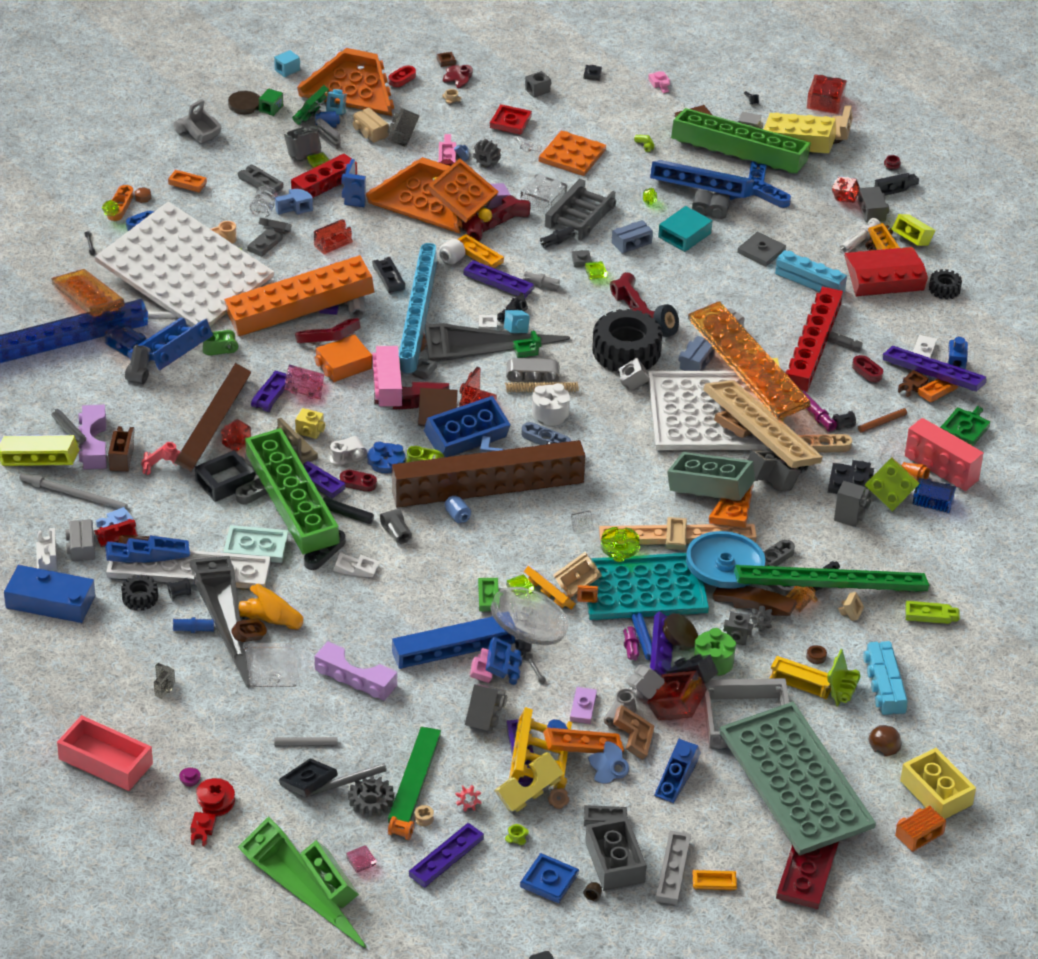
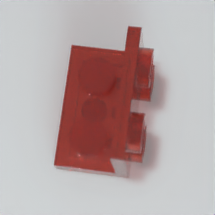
[459,367,497,407]

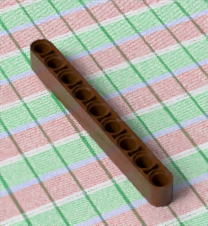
[174,363,252,472]

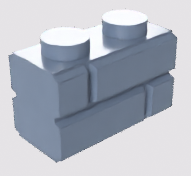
[612,220,653,253]
[678,336,716,371]

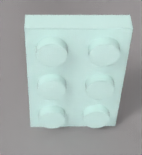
[223,525,288,563]

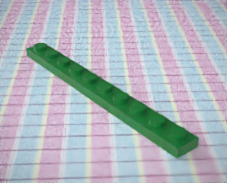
[734,565,930,592]

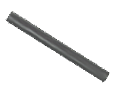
[307,763,387,797]

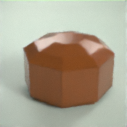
[134,187,152,203]

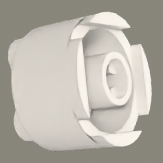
[532,383,570,426]

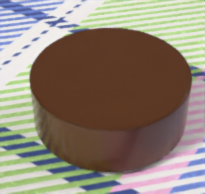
[806,645,827,664]

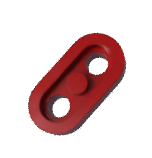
[388,65,416,87]

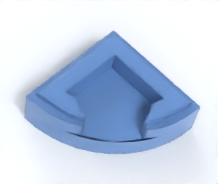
[454,145,469,161]

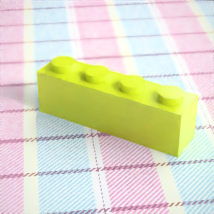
[0,435,79,466]

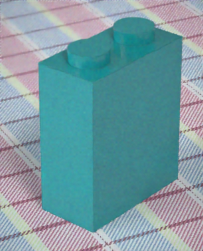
[658,206,713,252]

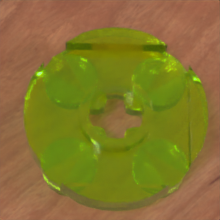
[600,527,640,562]

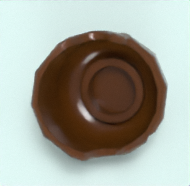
[868,725,902,756]

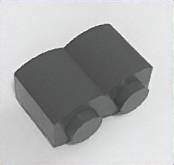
[692,190,730,219]

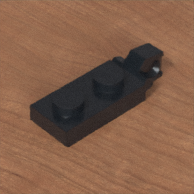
[874,173,919,196]

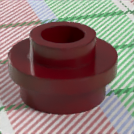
[884,155,901,169]

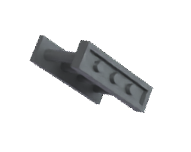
[545,178,617,241]

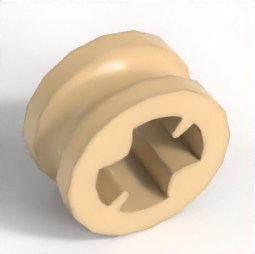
[415,805,434,826]

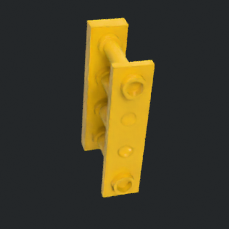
[509,707,572,789]

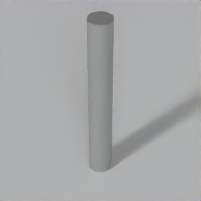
[274,737,338,746]

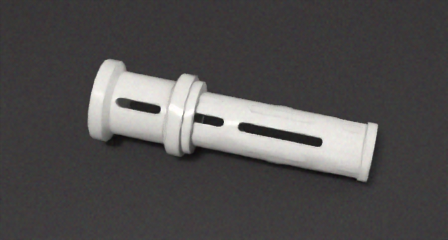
[839,218,881,254]

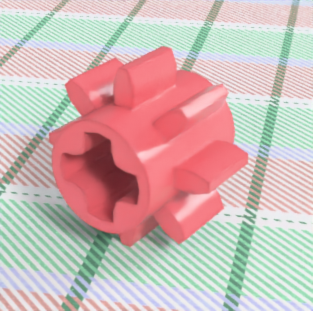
[455,785,482,812]

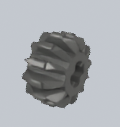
[472,138,501,168]

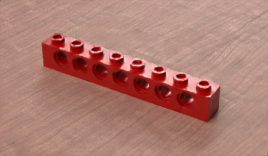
[784,286,843,392]

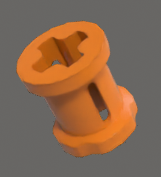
[388,816,414,840]

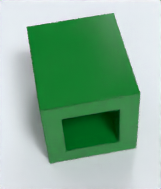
[259,88,284,116]

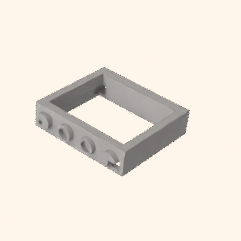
[702,678,789,749]

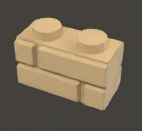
[353,108,389,143]

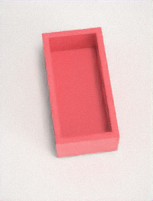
[905,418,984,491]
[57,715,153,791]

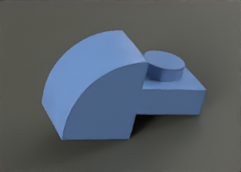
[275,189,313,215]

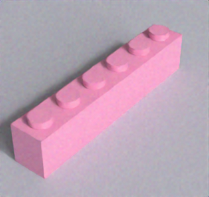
[372,346,402,406]

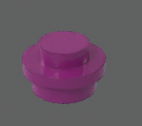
[179,767,201,787]

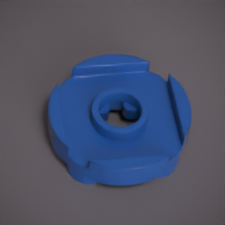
[367,441,405,473]

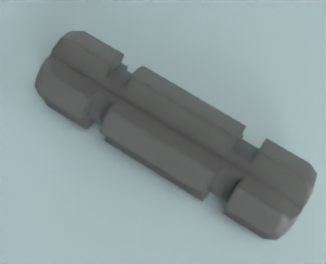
[828,332,863,352]

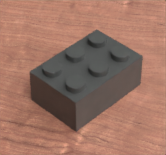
[585,817,647,891]

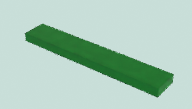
[388,726,441,823]

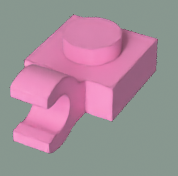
[648,71,670,93]
[470,648,492,683]

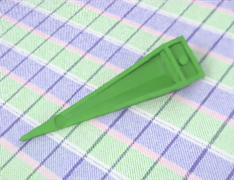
[238,816,366,948]

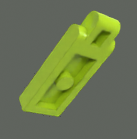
[905,601,960,624]

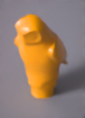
[239,583,304,630]

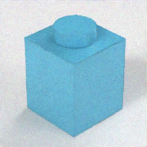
[274,50,301,77]
[504,310,530,333]

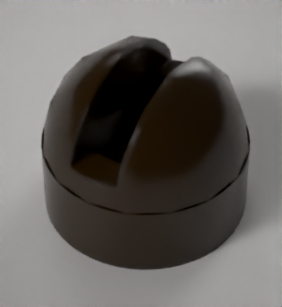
[583,882,602,902]

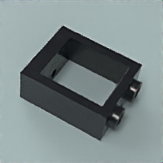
[195,450,256,502]

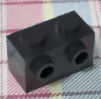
[666,654,718,690]

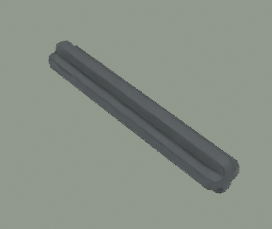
[51,409,87,445]

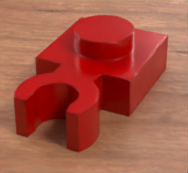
[190,812,216,846]

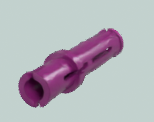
[796,391,837,432]

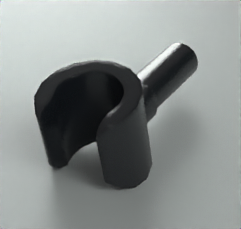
[744,91,759,105]

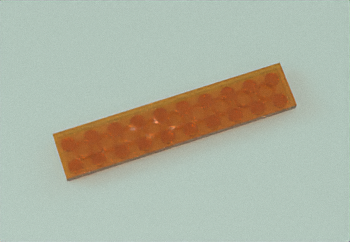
[688,301,811,420]

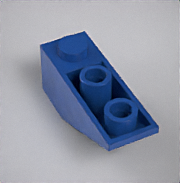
[654,738,701,803]

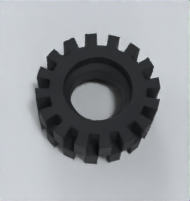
[929,269,962,300]
[121,575,158,611]

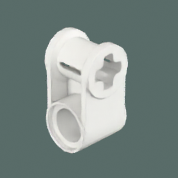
[330,436,367,466]

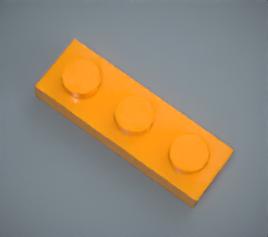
[457,234,504,268]
[523,566,576,609]

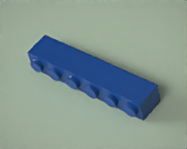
[650,160,754,198]
[392,613,516,669]

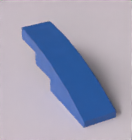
[106,535,190,562]

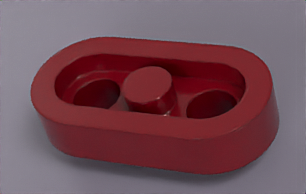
[852,355,884,382]
[340,469,377,492]

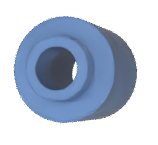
[445,496,471,523]

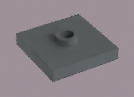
[737,231,786,267]

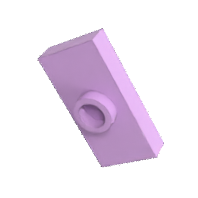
[570,687,597,724]

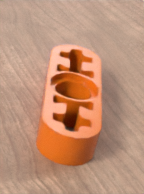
[107,185,134,221]

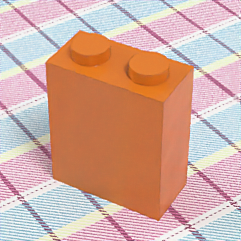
[314,334,372,382]

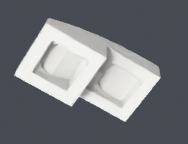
[333,553,379,577]

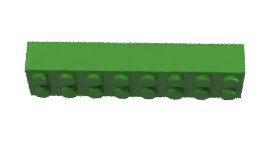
[671,108,811,173]
[245,428,339,554]

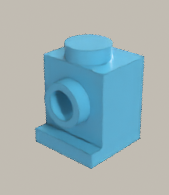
[326,89,347,115]

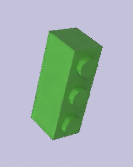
[300,840,359,908]

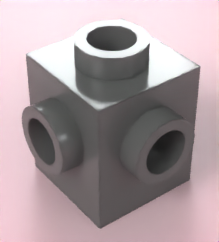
[723,612,753,646]

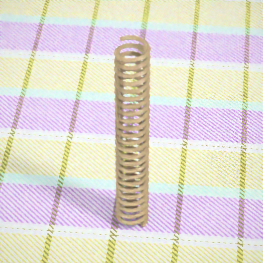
[505,381,579,393]

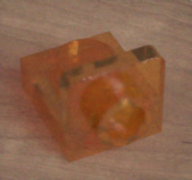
[786,586,818,613]

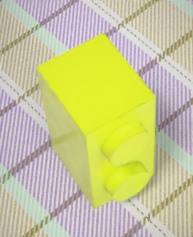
[891,214,936,246]

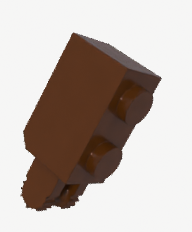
[108,426,135,472]

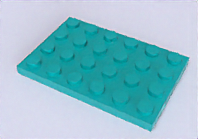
[586,553,709,620]

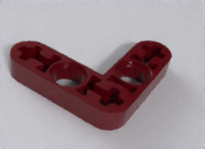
[295,318,361,343]

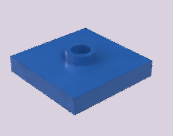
[520,853,579,904]

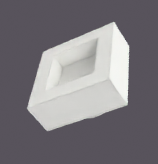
[479,315,497,330]

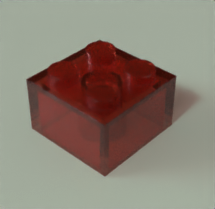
[806,74,847,114]
[647,671,707,720]

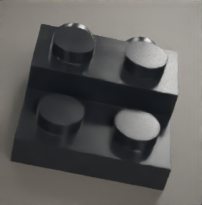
[827,460,874,494]

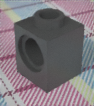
[525,71,552,98]

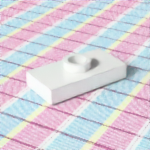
[913,335,937,358]

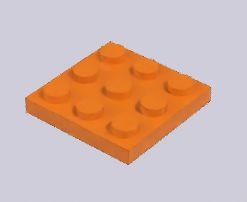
[539,130,606,176]
[427,158,499,223]

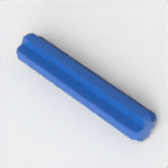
[632,612,652,660]

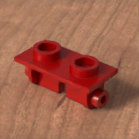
[94,519,138,547]

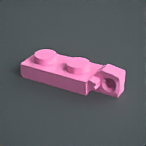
[438,134,456,163]

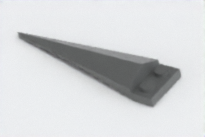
[425,323,570,361]
[190,556,250,688]

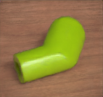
[634,134,655,152]

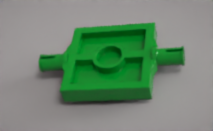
[292,85,329,125]
[940,406,991,446]

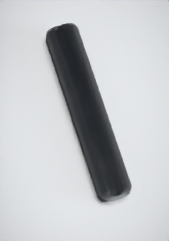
[323,497,374,524]

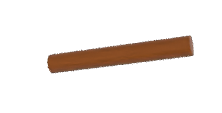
[858,408,907,433]

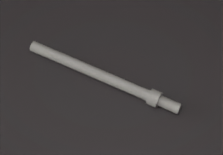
[19,473,128,509]

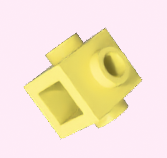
[295,408,326,439]

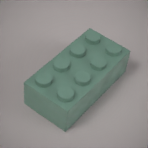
[667,452,755,501]

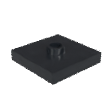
[279,758,338,797]

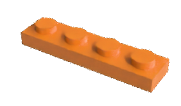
[543,728,624,754]

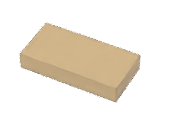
[666,517,687,550]

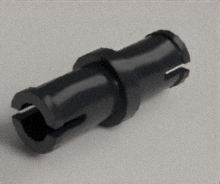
[540,226,575,248]

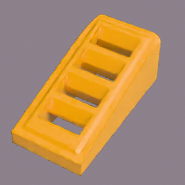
[868,223,900,250]

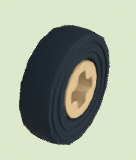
[653,304,679,337]

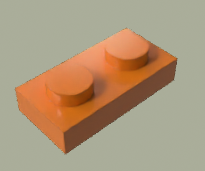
[168,169,207,193]
[918,379,958,402]

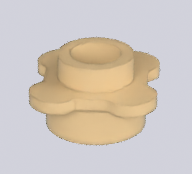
[442,89,461,104]

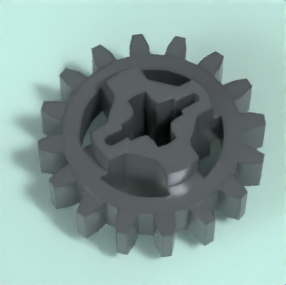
[348,776,395,817]

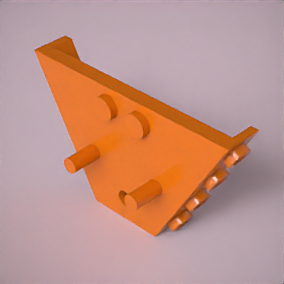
[297,48,394,116]
[366,157,463,234]

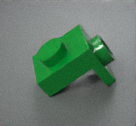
[513,330,542,358]

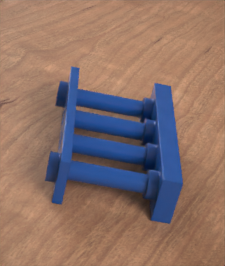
[127,318,213,370]

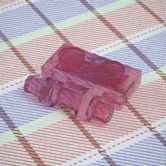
[284,364,324,399]

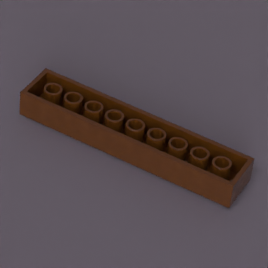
[392,440,586,508]

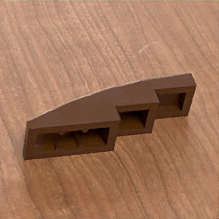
[712,586,797,616]

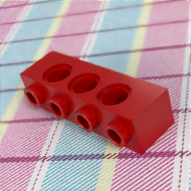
[291,153,357,198]

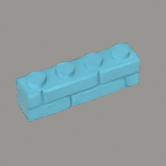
[775,250,848,293]
[863,641,908,715]

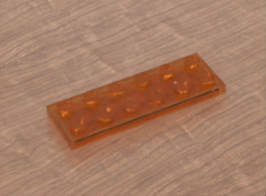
[51,269,125,316]

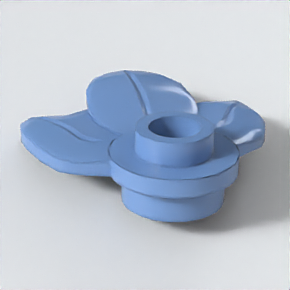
[588,741,629,783]

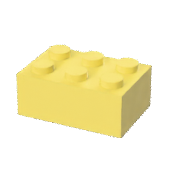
[900,748,976,819]

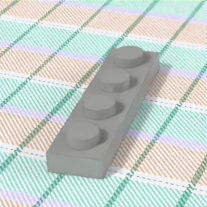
[656,831,691,905]

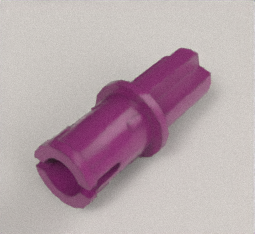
[623,626,640,661]

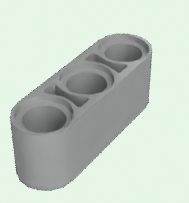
[506,358,560,384]

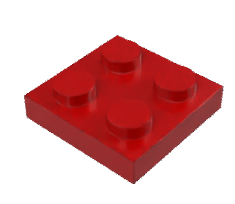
[490,104,532,135]

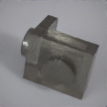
[154,663,175,699]

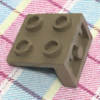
[276,418,318,465]

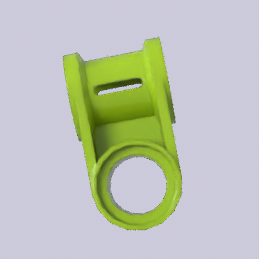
[406,445,444,462]

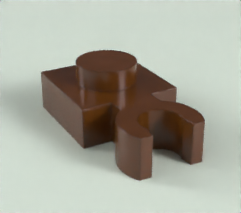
[898,370,929,397]

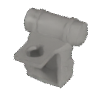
[173,99,221,143]

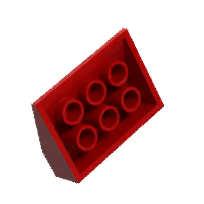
[844,247,928,297]

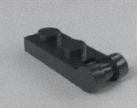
[372,257,405,293]

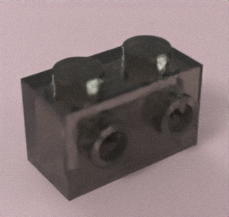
[387,108,420,147]

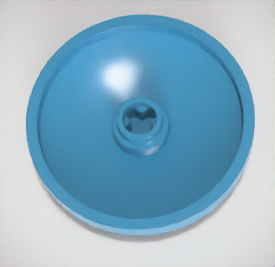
[686,531,765,588]

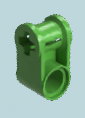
[203,330,239,356]

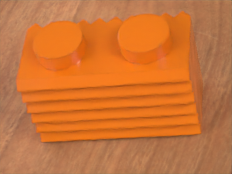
[895,806,946,852]

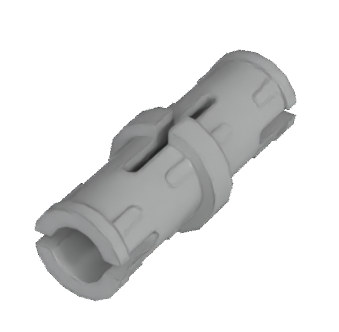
[523,271,560,290]

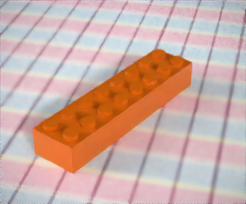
[224,255,375,336]

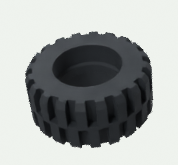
[592,309,663,373]

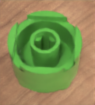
[694,628,736,676]

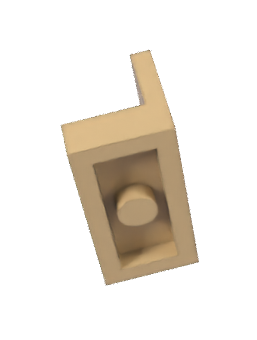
[832,106,853,140]

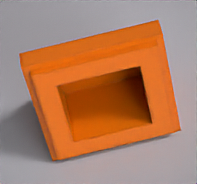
[577,585,598,603]

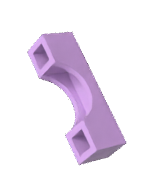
[79,404,107,470]
[314,641,397,701]

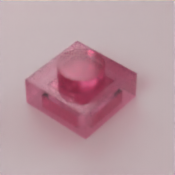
[346,845,376,873]

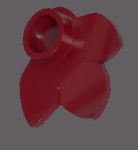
[443,65,473,88]

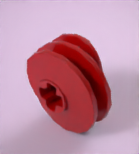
[196,778,235,817]

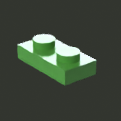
[478,578,499,612]

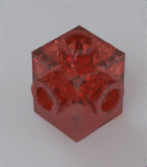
[832,176,860,203]
[221,419,251,452]

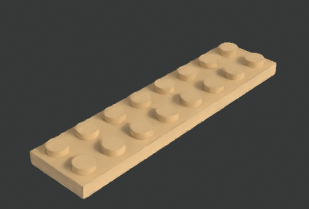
[703,380,823,468]

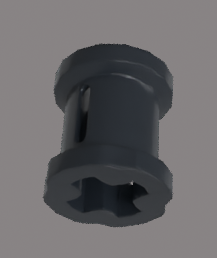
[832,411,856,430]
[167,578,191,600]

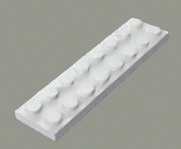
[106,551,271,589]

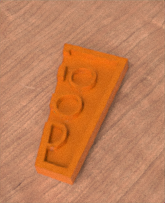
[709,484,754,528]

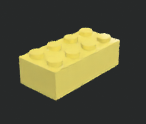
[764,113,836,153]

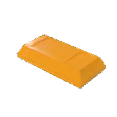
[692,870,737,891]

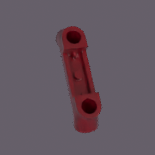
[462,195,531,241]
[610,272,655,318]

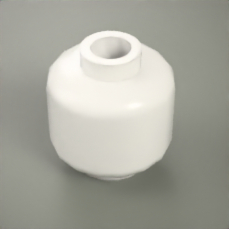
[439,239,465,265]

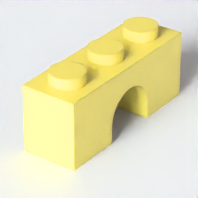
[494,752,564,812]

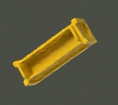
[769,656,832,700]

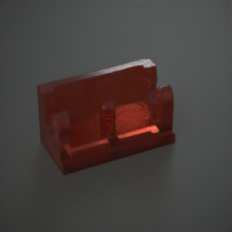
[314,219,353,254]

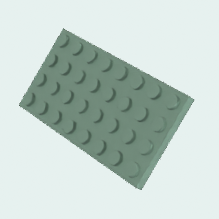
[719,701,876,856]

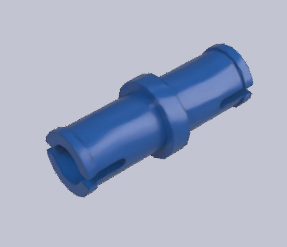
[173,617,214,633]

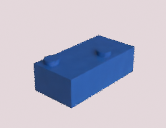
[424,396,511,457]
[4,565,96,623]

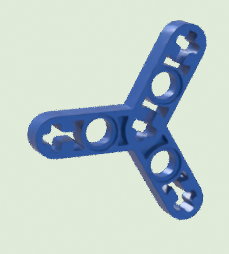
[716,161,791,208]

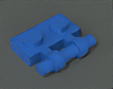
[485,637,523,685]

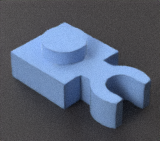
[96,507,133,527]

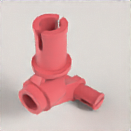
[141,442,180,475]

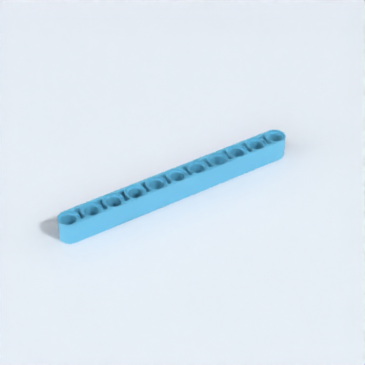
[399,243,437,373]

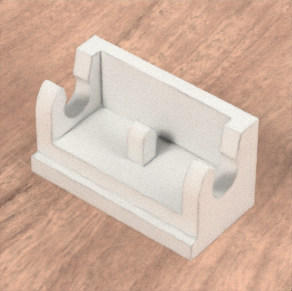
[36,528,57,571]

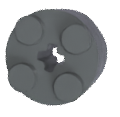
[284,126,322,159]

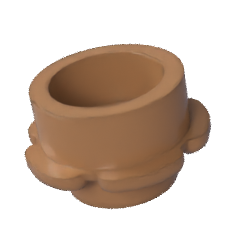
[548,788,569,809]

